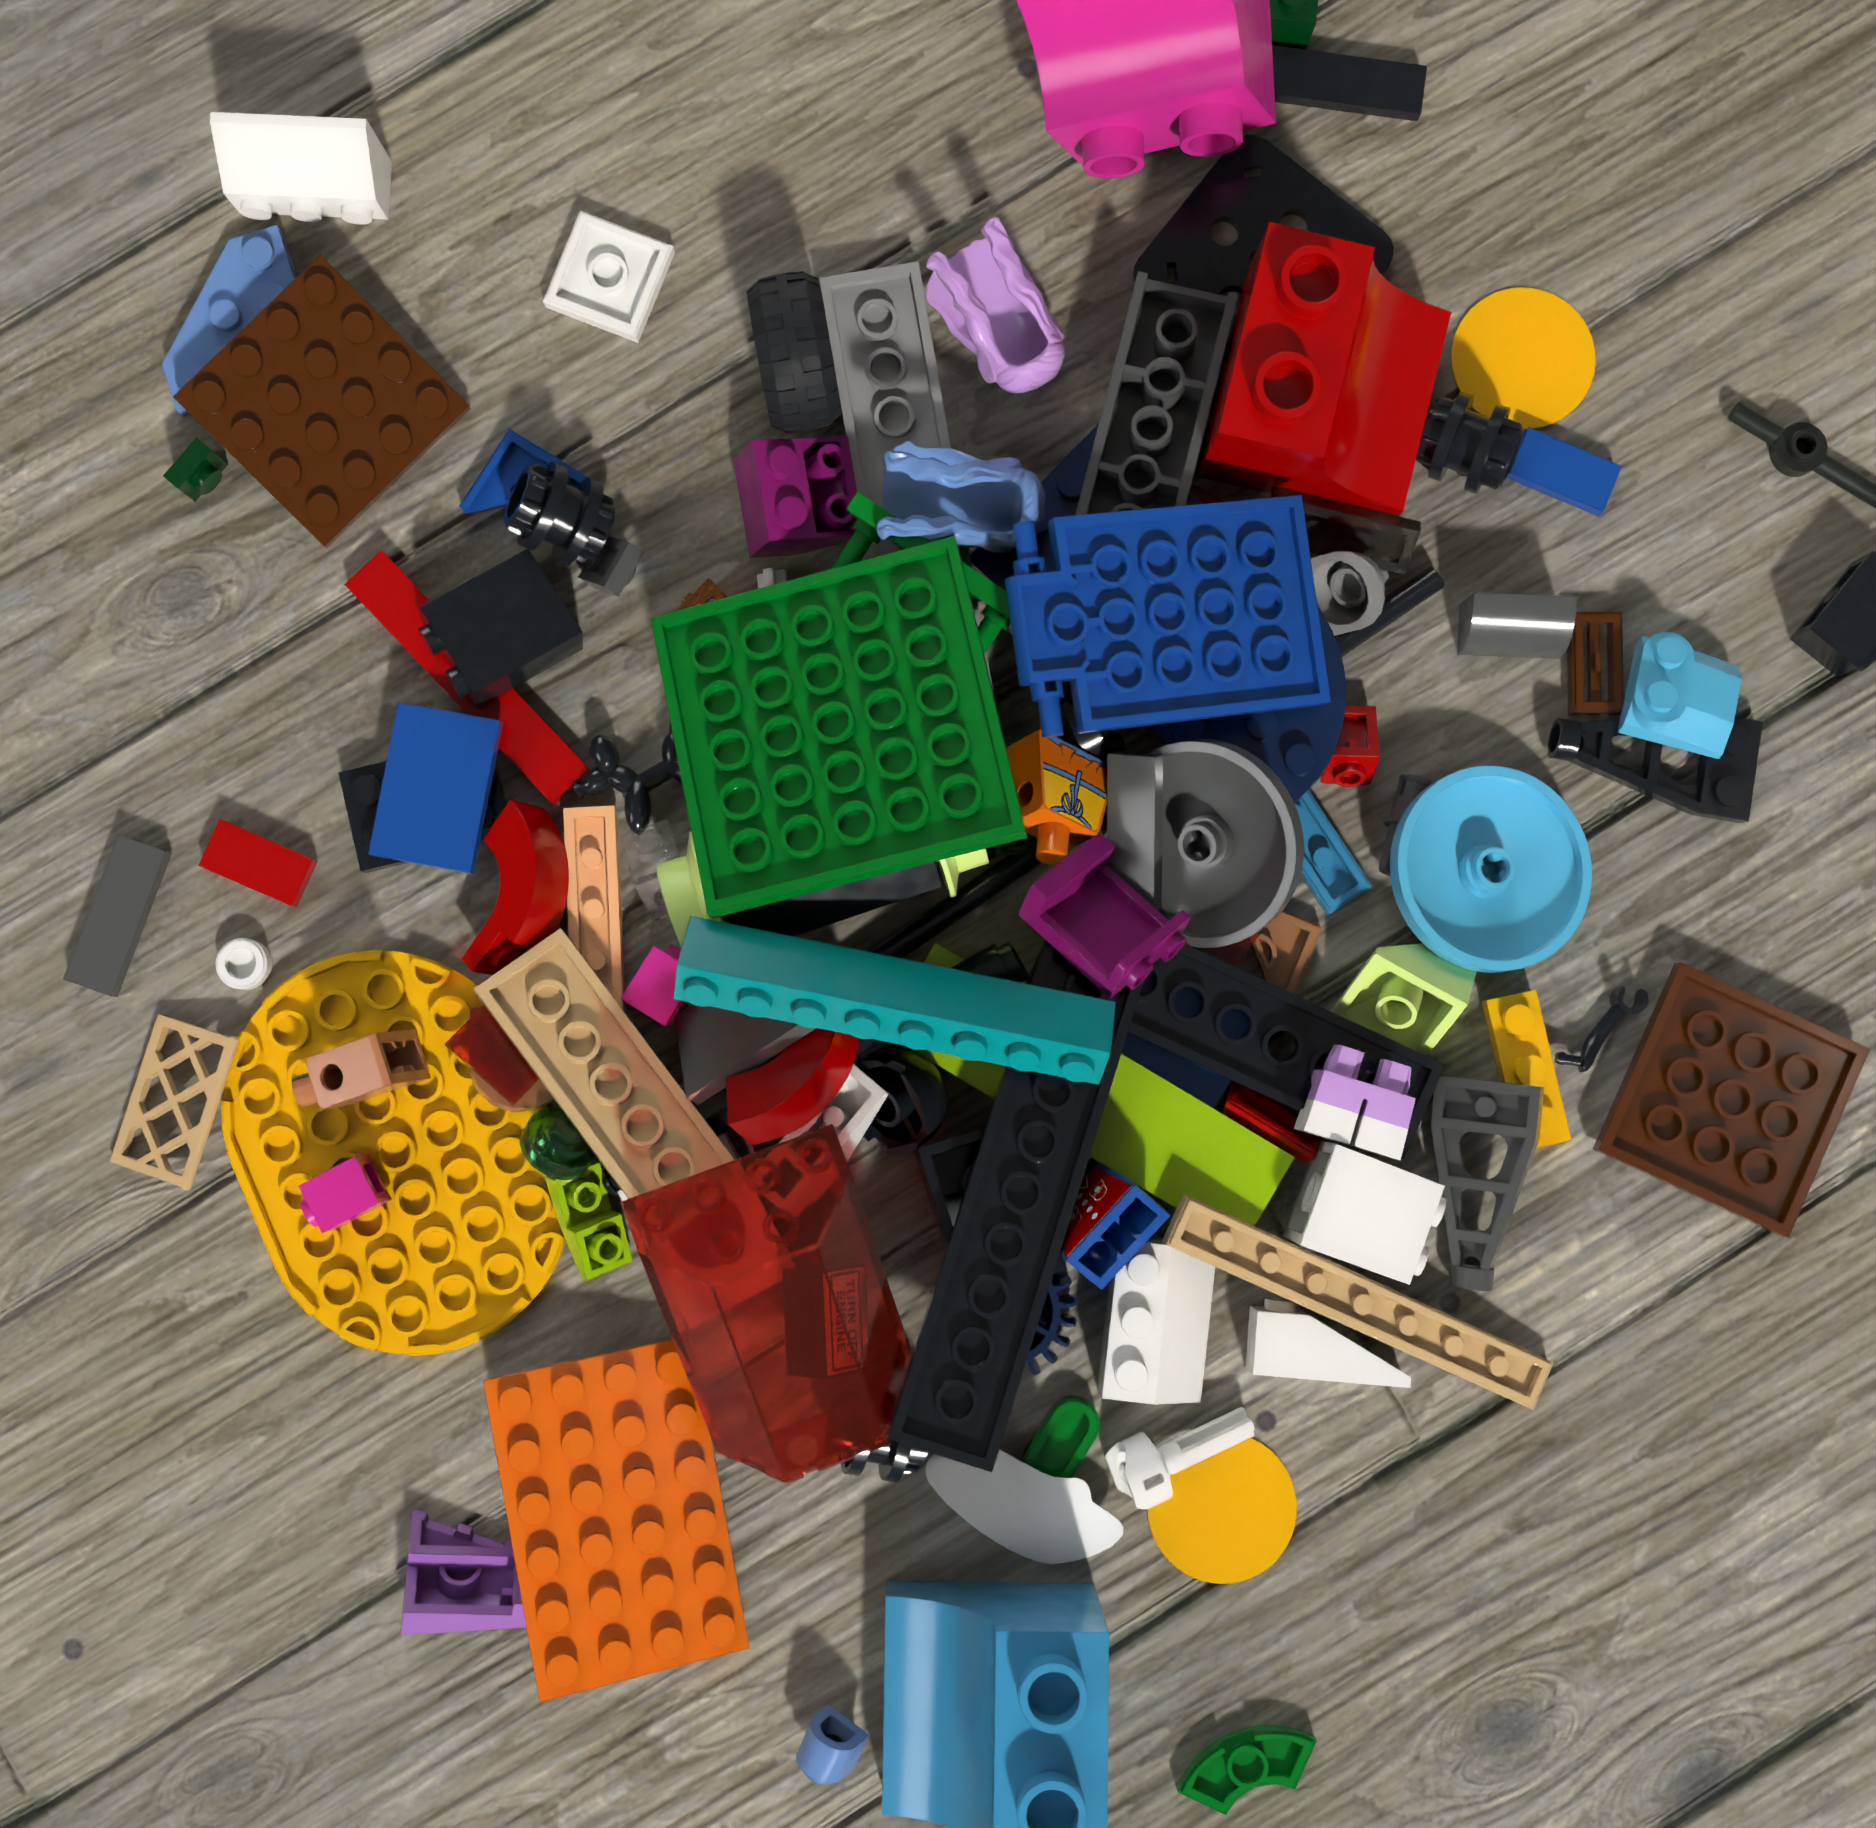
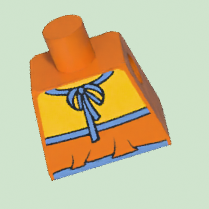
[1007,729,1107,865]

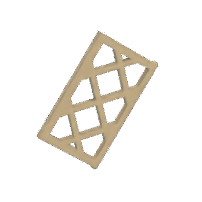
[110,1014,240,1191]

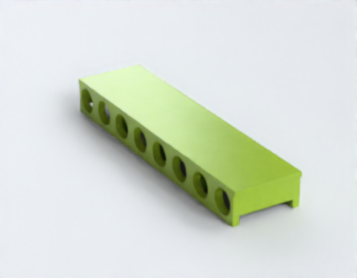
[912,943,1295,1226]

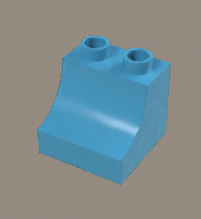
[882,1581,1109,1828]

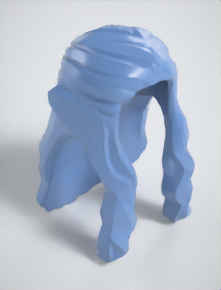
[877,441,1046,553]

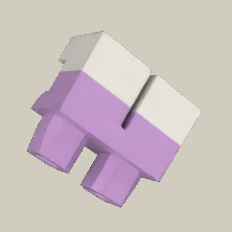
[1294,1045,1416,1160]

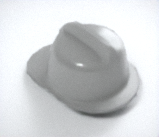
[1311,551,1389,636]

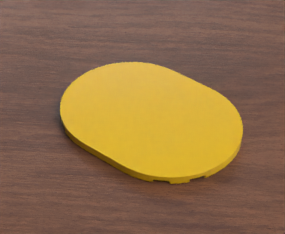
[221,950,570,1356]

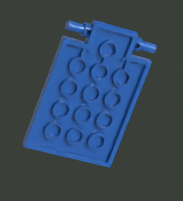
[1005,495,1331,738]

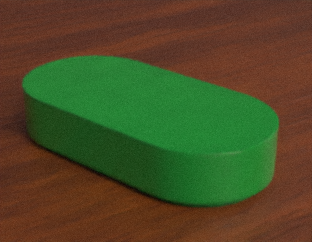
[1020,1395,1100,1478]

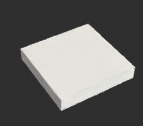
[543,210,675,343]

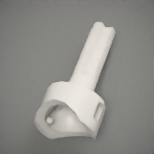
[1105,1407,1255,1510]

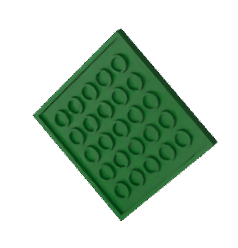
[651,536,1028,918]

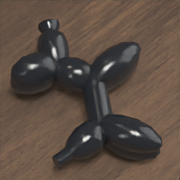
[572,719,682,835]

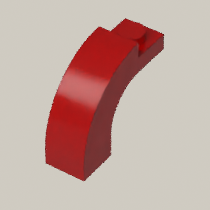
[726,1028,860,1146]

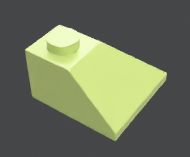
[1331,943,1477,1056]

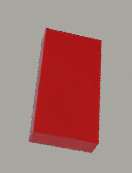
[198,819,318,907]

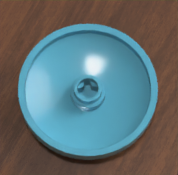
[1390,766,1592,973]

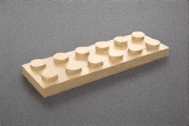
[474,928,749,1244]

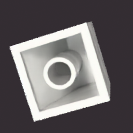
[1283,1141,1446,1285]

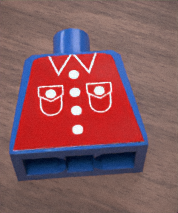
[1061,1163,1171,1290]

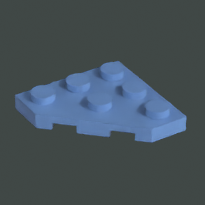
[162,225,297,417]

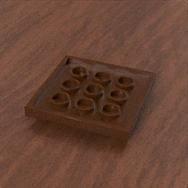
[173,254,471,548]
[1593,962,1870,1238]

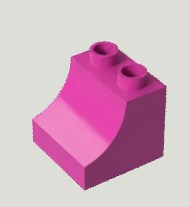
[1017,0,1276,178]

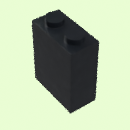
[418,549,583,708]

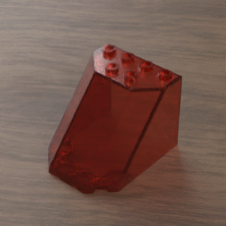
[622,1124,913,1484]

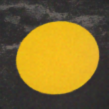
[1451,287,1596,429]
[1147,1438,1297,1584]

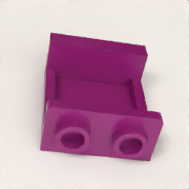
[1018,833,1191,999]

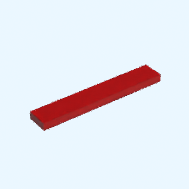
[344,550,590,806]

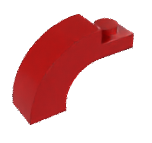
[461,799,569,975]

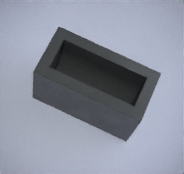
[1458,592,1577,659]

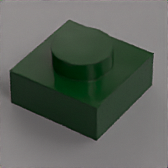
[163,437,228,502]

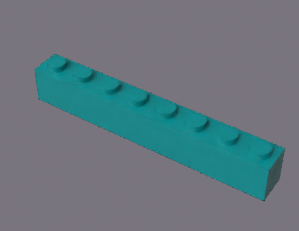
[673,916,1116,1085]

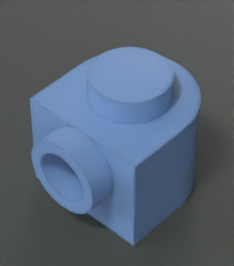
[796,1704,870,1784]

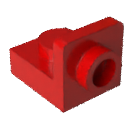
[1320,705,1380,787]

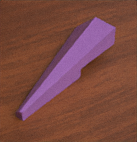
[401,1510,526,1635]

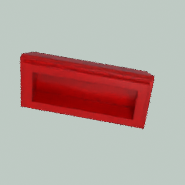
[1224,1082,1322,1162]

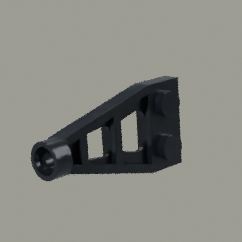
[1548,717,1763,823]

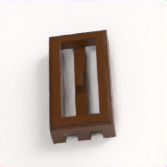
[1567,612,1624,715]

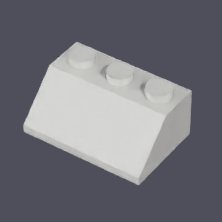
[210,112,392,225]
[1097,1238,1215,1405]

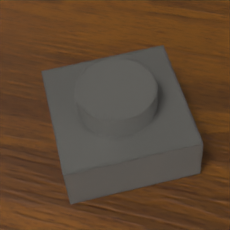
[578,536,643,597]

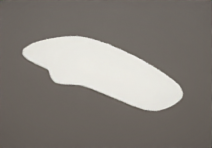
[925,1449,1124,1564]

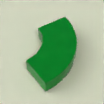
[1176,1725,1317,1815]

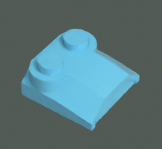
[1618,632,1742,759]

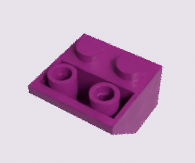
[733,436,857,558]

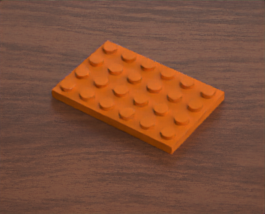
[483,1334,750,1703]

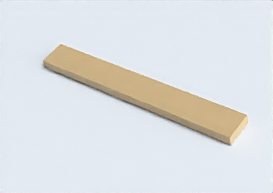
[1162,1194,1554,1410]

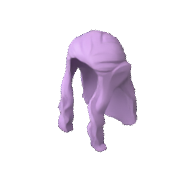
[926,217,1066,394]

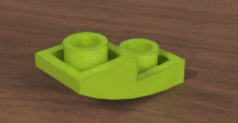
[545,1159,633,1281]

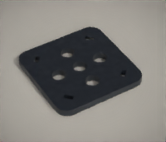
[1132,135,1394,361]

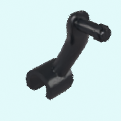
[1554,986,1649,1072]

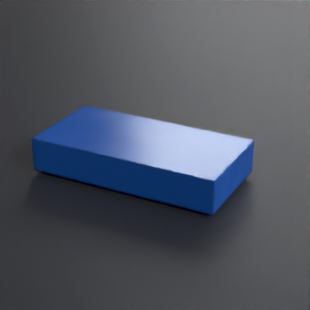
[1507,427,1622,516]

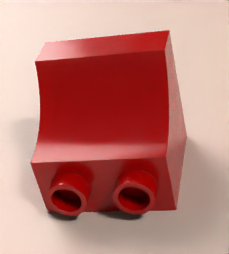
[1196,222,1451,523]

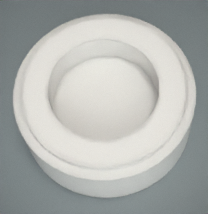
[216,938,272,990]

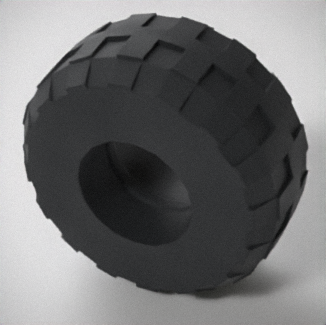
[747,271,842,433]

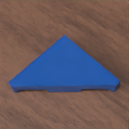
[459,428,587,515]

